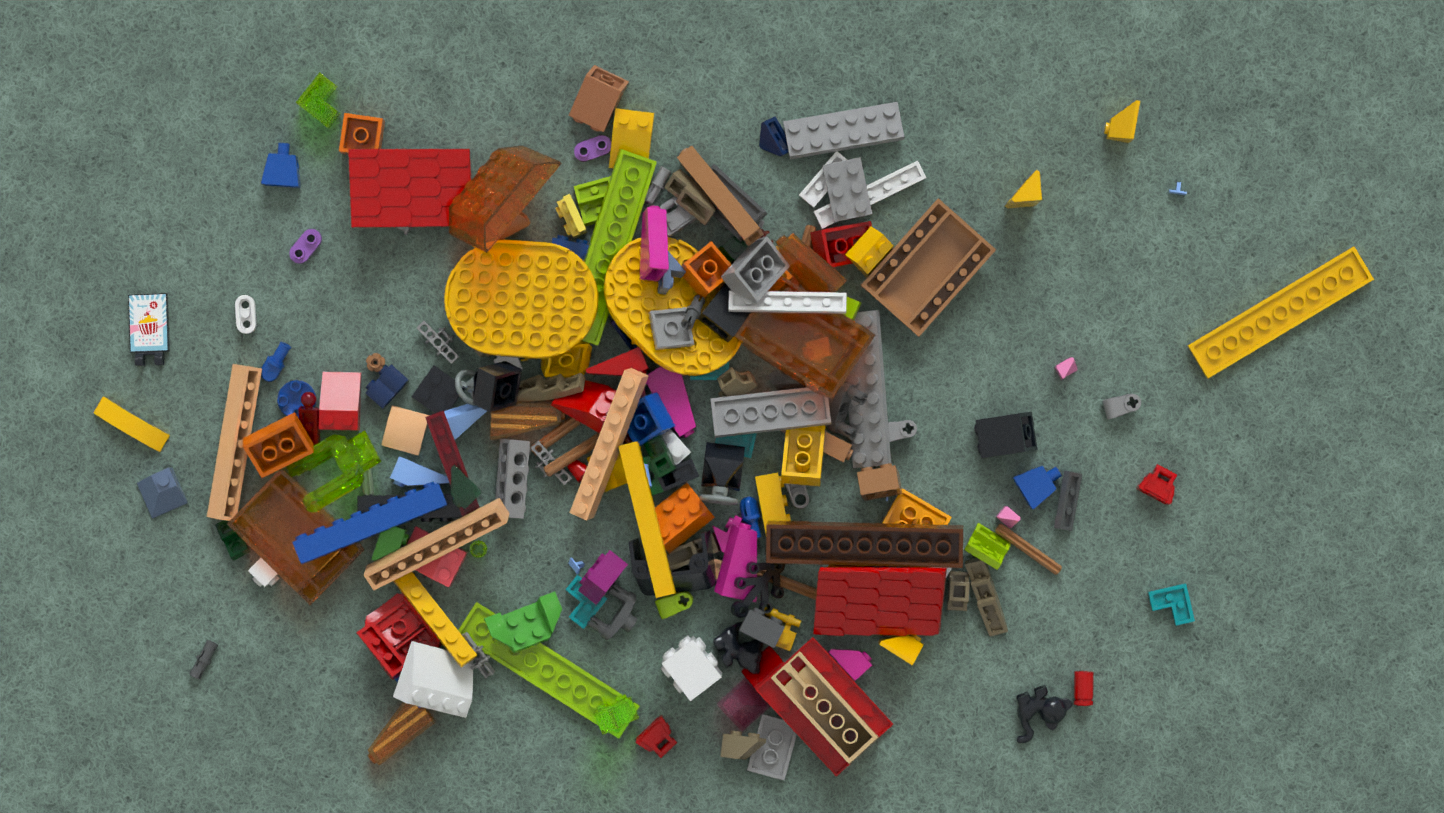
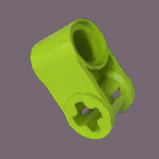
[655,592,693,619]

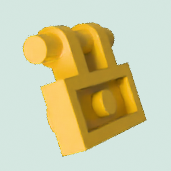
[764,607,801,651]

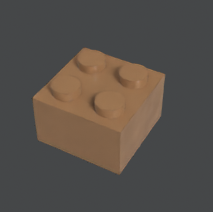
[857,463,903,501]

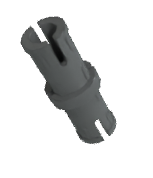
[681,295,706,330]
[189,640,218,680]

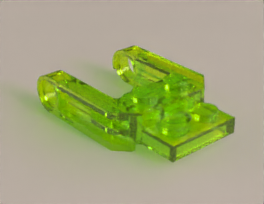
[286,431,382,512]

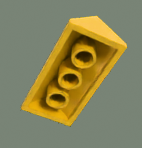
[1005,170,1042,209]

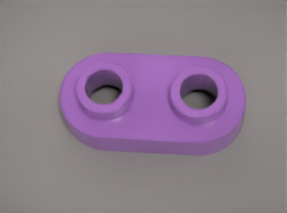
[574,135,611,162]
[290,229,322,264]

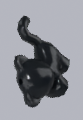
[713,609,763,674]
[1016,685,1073,743]

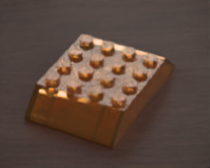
[449,145,562,253]
[735,276,876,399]
[227,469,365,605]

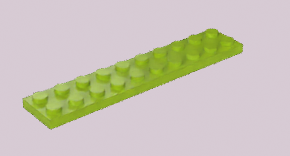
[582,149,657,346]
[458,602,640,739]

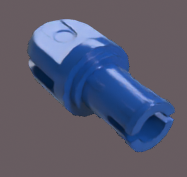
[261,341,291,382]
[740,496,762,538]

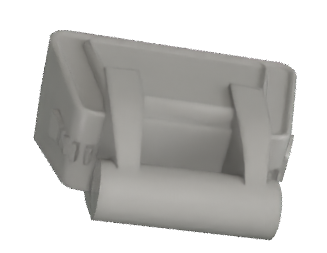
[659,196,697,238]

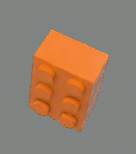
[243,412,314,478]
[655,482,715,554]

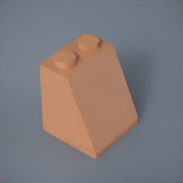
[569,65,629,132]

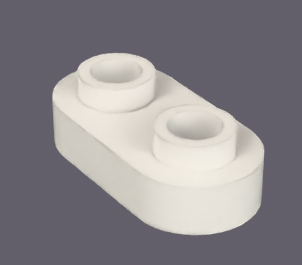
[235,295,257,334]

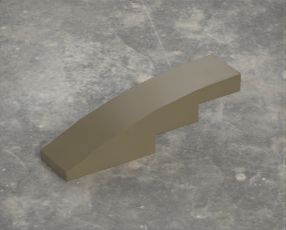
[517,373,585,402]
[965,558,1008,637]

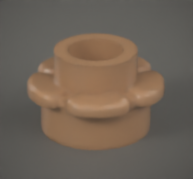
[366,353,385,372]

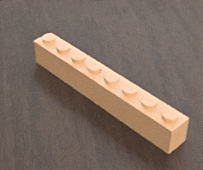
[207,364,262,522]
[570,368,649,521]
[364,498,510,590]

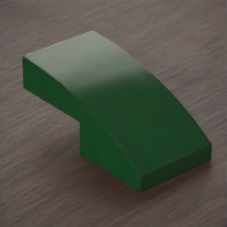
[643,435,676,478]
[215,520,250,561]

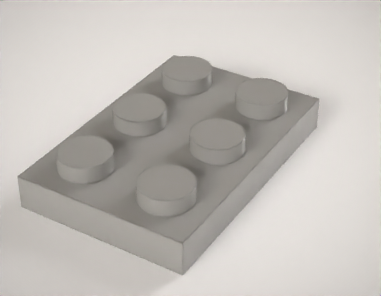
[822,157,872,223]
[747,714,797,780]

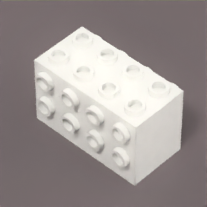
[661,636,722,701]

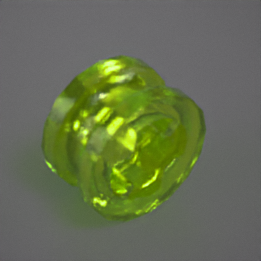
[470,540,488,558]

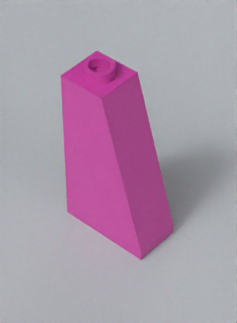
[639,206,669,281]
[646,367,696,438]
[714,522,757,603]

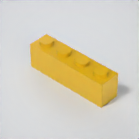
[755,472,791,534]

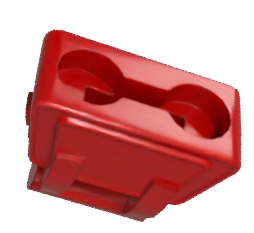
[1136,464,1177,505]
[635,715,678,758]

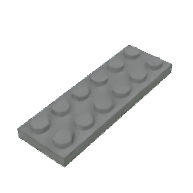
[783,102,904,159]
[710,385,831,438]

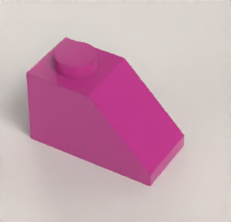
[828,649,872,681]

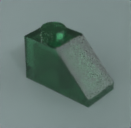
[451,464,482,509]

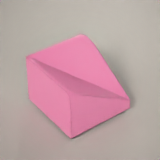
[1054,357,1077,380]
[996,506,1021,528]

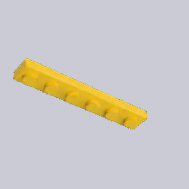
[393,572,477,668]

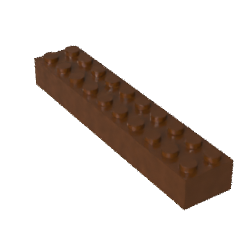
[766,521,964,568]

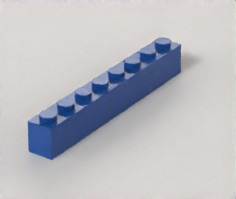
[292,481,448,565]

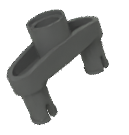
[828,382,868,440]
[587,583,638,640]

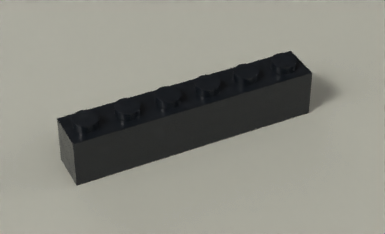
[357,494,462,522]

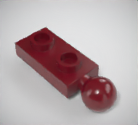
[298,392,321,446]

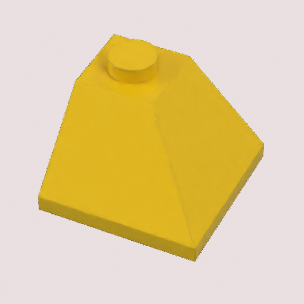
[1104,100,1140,143]
[878,635,924,665]

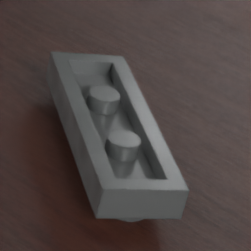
[1054,471,1082,531]

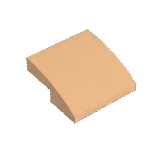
[381,405,429,456]

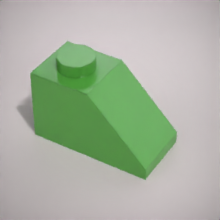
[371,526,409,561]

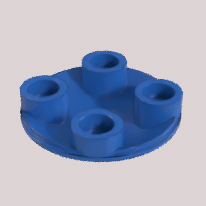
[277,380,316,418]

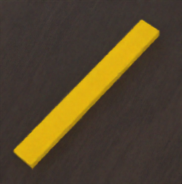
[618,441,676,598]

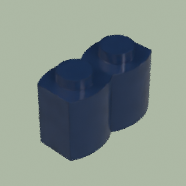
[366,364,409,409]

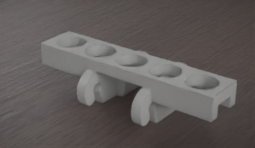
[417,321,459,364]
[530,440,572,485]
[461,632,495,678]

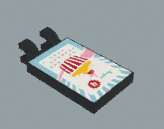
[128,293,170,366]

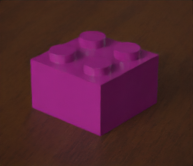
[578,550,628,605]

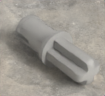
[645,166,671,204]

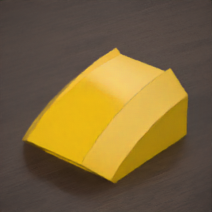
[541,341,592,378]

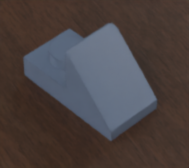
[658,251,686,294]

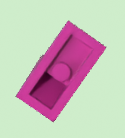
[713,515,742,553]

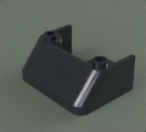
[629,530,716,596]

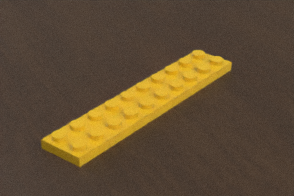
[1187,246,1374,379]

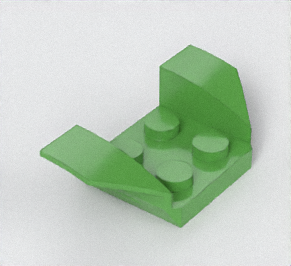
[484,591,562,653]

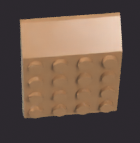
[861,198,996,337]

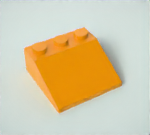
[881,488,952,568]

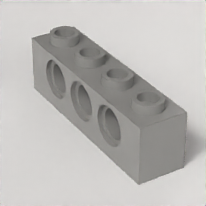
[495,439,531,519]

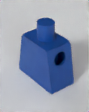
[261,143,301,188]
[1012,466,1062,509]

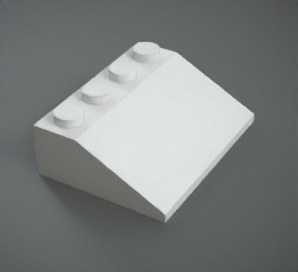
[393,641,474,718]

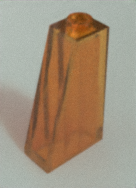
[775,233,847,293]
[490,402,566,440]
[368,702,436,765]

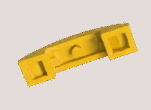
[93,396,170,452]

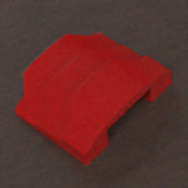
[356,593,443,680]

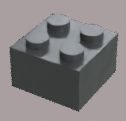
[739,607,785,648]

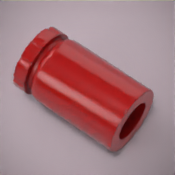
[1074,671,1094,706]

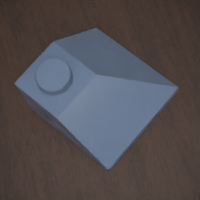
[137,467,188,519]

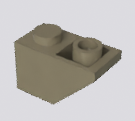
[720,731,766,760]

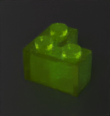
[296,72,340,129]
[594,694,640,735]

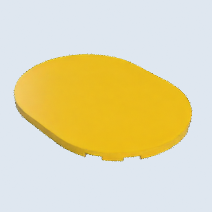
[604,237,746,376]
[444,240,599,359]

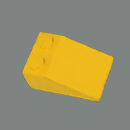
[609,108,654,168]
[781,425,826,486]

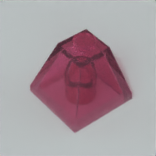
[717,677,771,732]

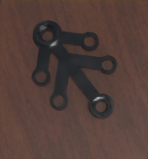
[731,562,785,618]

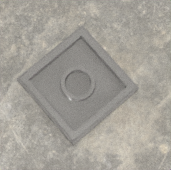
[648,307,694,350]

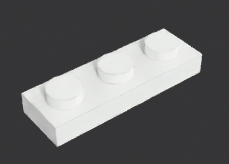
[799,151,847,208]

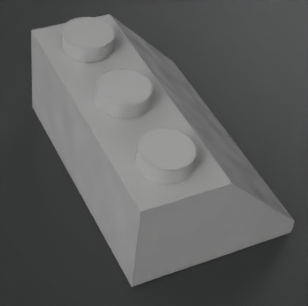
[721,236,790,303]

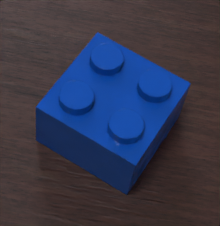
[627,392,675,447]

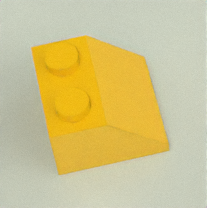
[845,226,894,278]

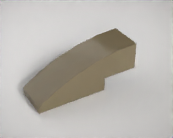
[664,169,716,226]
[666,532,721,571]

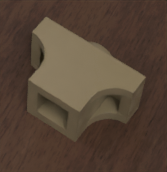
[717,367,758,397]
[947,571,970,611]

